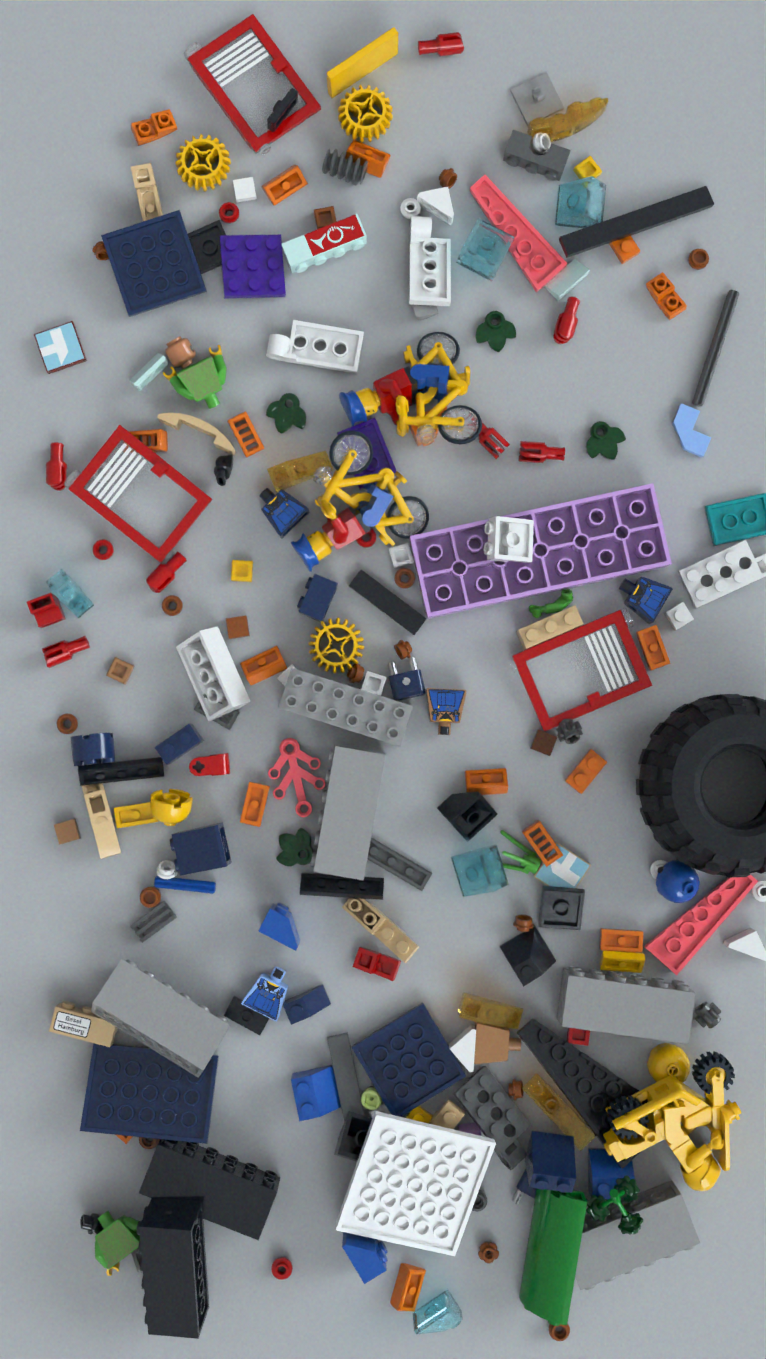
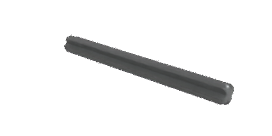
[692,290,739,407]

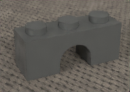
[503,130,571,181]

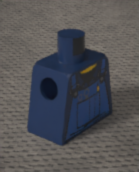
[259,488,309,539]
[619,577,673,624]

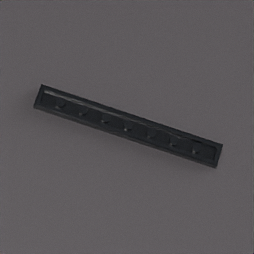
[559,186,714,258]

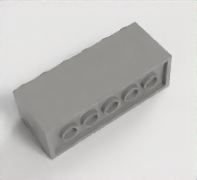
[279,668,413,746]
[311,746,385,880]
[91,959,230,1078]
[556,966,695,1044]
[575,1180,700,1290]

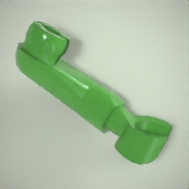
[529,589,573,618]

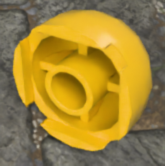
[150,789,192,826]
[647,1043,690,1082]

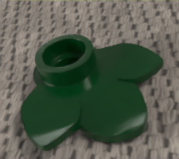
[476,311,516,352]
[266,393,306,433]
[586,421,626,460]
[276,828,313,867]

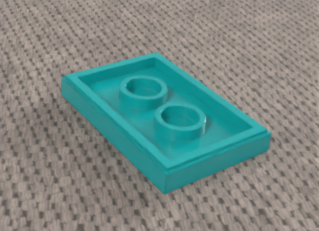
[705,493,766,546]

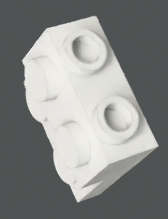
[484,516,534,563]

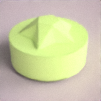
[361,1087,382,1110]

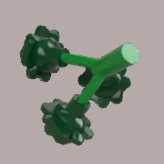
[586,1175,643,1235]

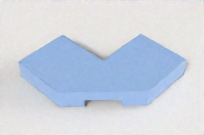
[672,403,711,457]

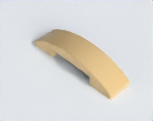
[131,163,163,221]
[157,413,236,455]

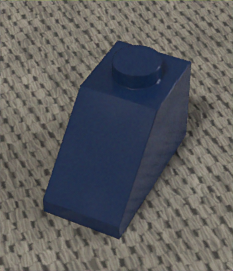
[283,984,331,1025]

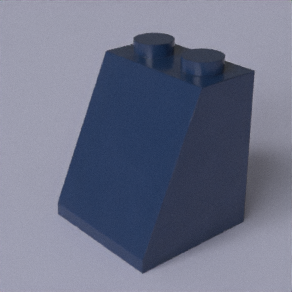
[170,822,232,876]
[525,1131,576,1193]

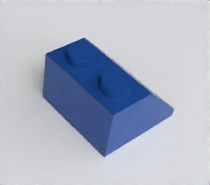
[258,903,300,951]
[291,1065,341,1122]
[588,1148,635,1199]
[342,1232,388,1284]

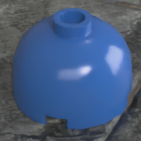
[656,860,700,903]

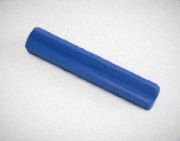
[154,876,216,894]

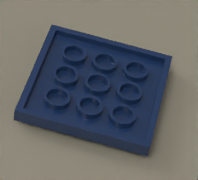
[101,210,207,317]
[352,1003,466,1117]

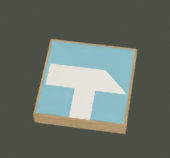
[534,842,591,888]

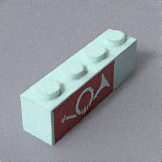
[281,214,367,273]

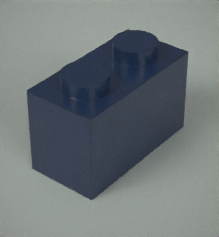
[297,574,338,622]
[155,724,204,765]

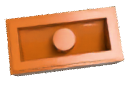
[345,140,391,178]
[261,165,308,206]
[240,646,287,685]
[465,768,508,795]
[390,1263,426,1311]

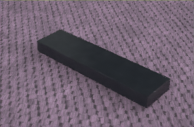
[349,570,426,635]
[78,757,164,786]
[300,873,384,900]

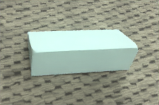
[544,259,590,301]
[130,353,168,391]

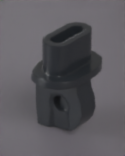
[214,455,233,486]
[80,1213,115,1234]

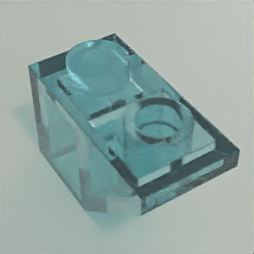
[46,569,94,618]

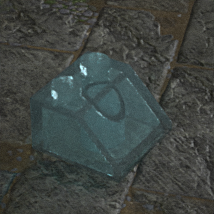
[555,176,606,228]
[456,218,515,281]
[451,845,509,897]

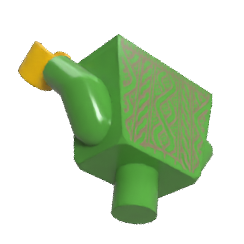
[163,345,227,409]
[95,1211,140,1276]

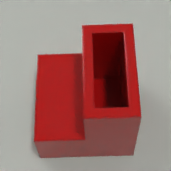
[27,593,66,628]

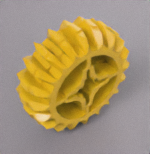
[338,84,393,142]
[175,133,231,192]
[308,618,364,674]

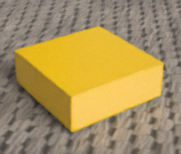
[573,156,602,186]
[231,560,253,582]

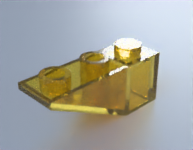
[267,451,333,493]
[458,992,523,1029]

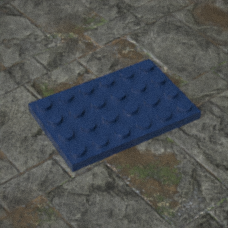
[80,1043,219,1144]

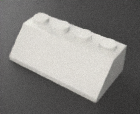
[176,626,251,722]

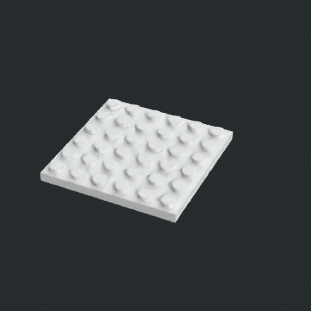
[335,1111,496,1256]

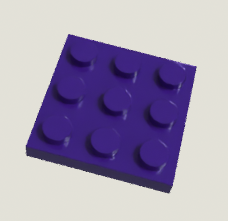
[219,234,286,299]

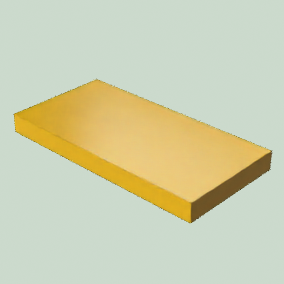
[326,27,399,98]

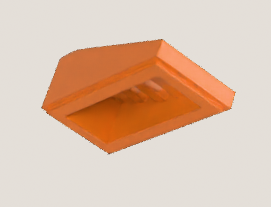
[227,411,265,458]
[123,429,168,453]
[522,820,563,867]

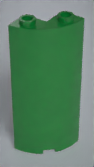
[519,1188,587,1326]

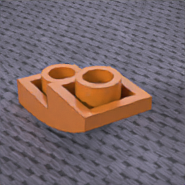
[131,109,177,146]
[646,272,687,321]

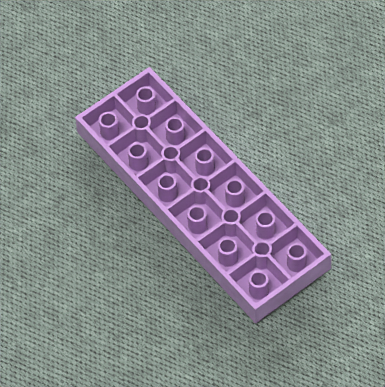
[409,483,672,619]

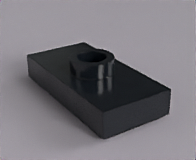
[267,88,298,132]
[224,996,269,1035]

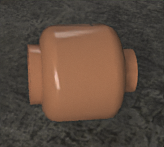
[165,336,196,369]

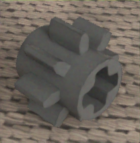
[556,719,583,744]
[695,1002,721,1028]

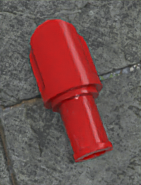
[418,32,464,57]
[553,297,580,344]
[467,416,510,459]
[518,441,565,463]
[46,442,67,491]
[146,551,187,593]
[42,636,90,668]

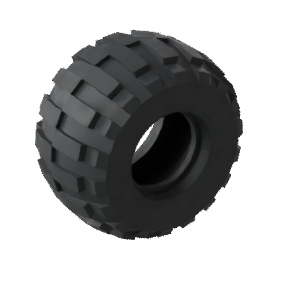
[636,694,766,878]

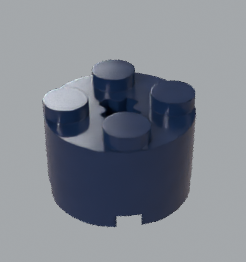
[71,733,115,766]

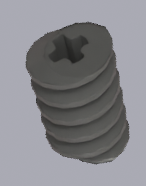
[322,149,368,186]

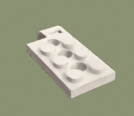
[409,216,451,306]
[266,320,364,374]
[678,540,766,608]

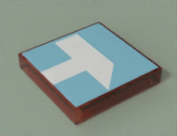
[34,321,87,374]

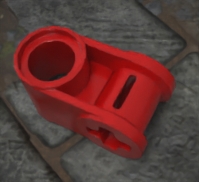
[189,753,230,776]

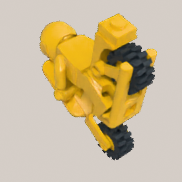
[603,1051,741,1191]

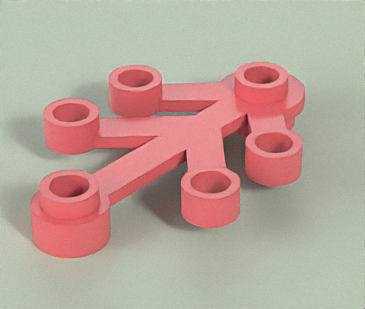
[268,738,326,817]

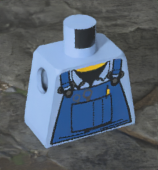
[241,966,288,1022]

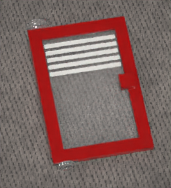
[184,14,321,155]
[64,425,212,563]
[509,607,653,732]

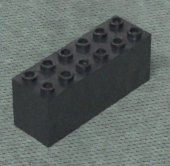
[139,1139,280,1241]
[137,1197,209,1339]

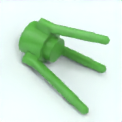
[497,830,541,874]

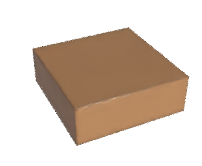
[106,657,135,684]
[54,819,81,845]

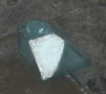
[413,1289,463,1334]

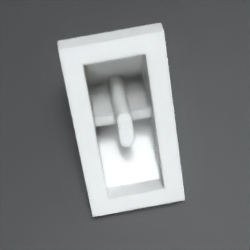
[417,187,454,225]
[723,928,766,961]
[449,1025,476,1072]

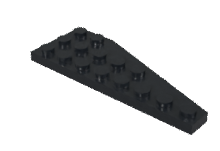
[516,1019,648,1169]

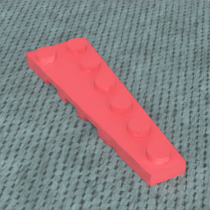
[470,175,567,292]
[644,874,758,975]

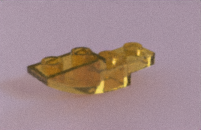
[527,97,609,142]
[522,1073,596,1151]

